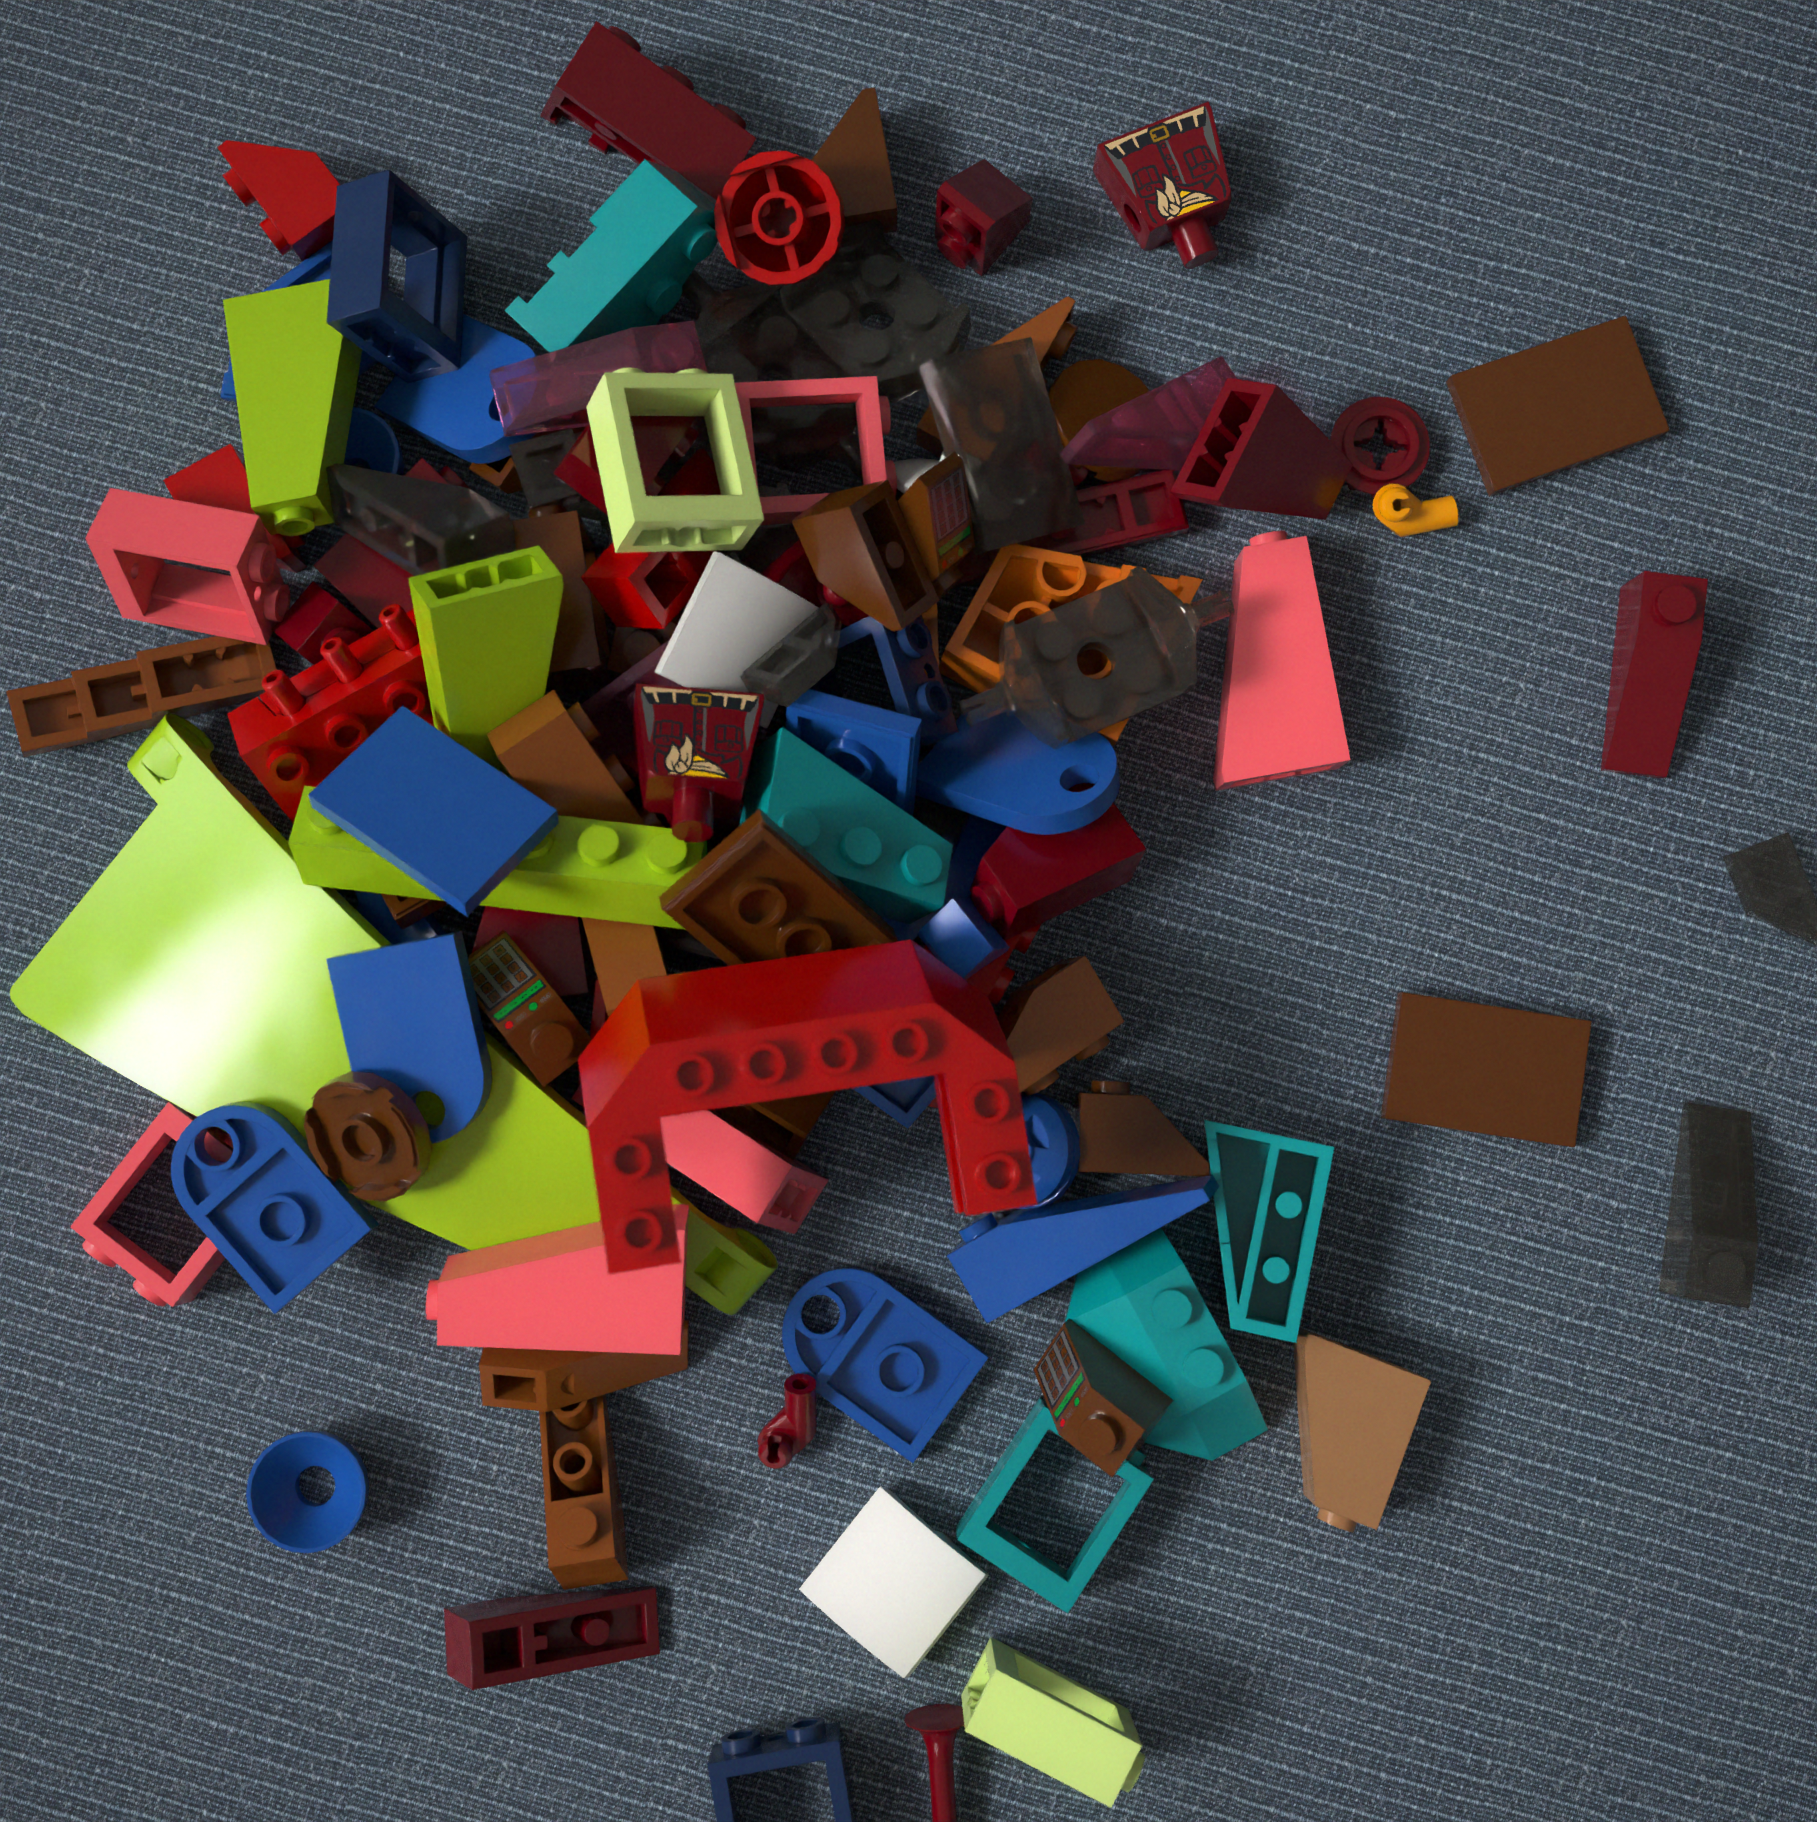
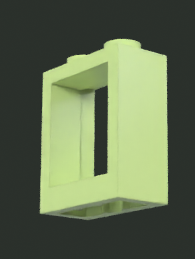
[586,368,764,553]
[961,1637,1145,1808]

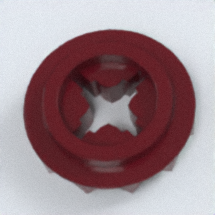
[1329,397,1430,498]

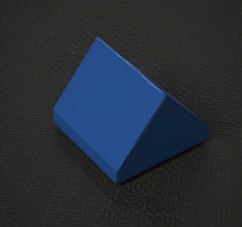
[917,897,1010,980]

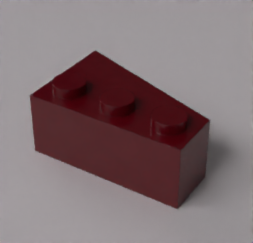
[540,21,757,204]

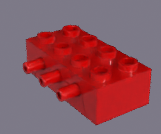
[227,604,434,824]

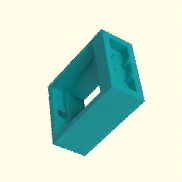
[956,1397,1154,1614]

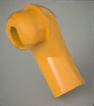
[1373,484,1458,537]

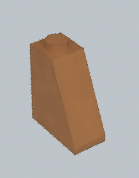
[1293,1327,1431,1532]

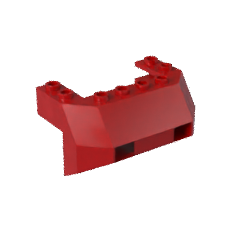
[578,939,1037,1275]

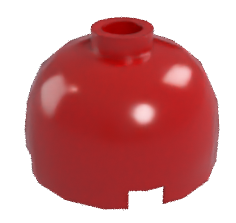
[714,150,845,286]

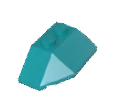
[1065,1228,1268,1461]

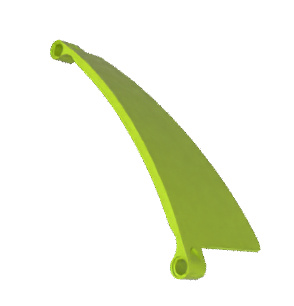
[10,713,778,1315]

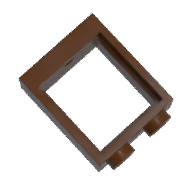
[512,505,616,696]

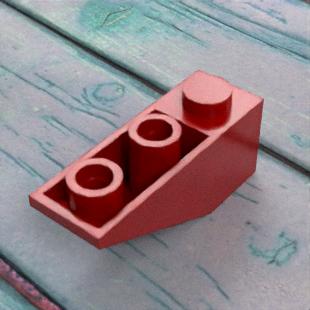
[581,449,721,629]

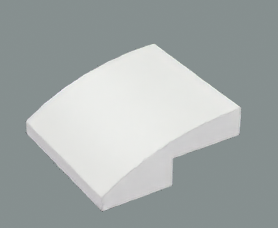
[655,551,825,728]
[799,1486,989,1679]

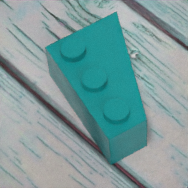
[505,159,718,371]
[739,727,953,924]
[1204,1120,1335,1343]

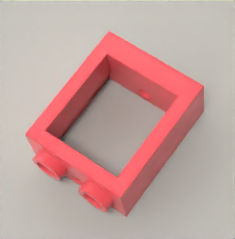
[735,376,897,525]
[85,488,291,645]
[70,1102,233,1307]

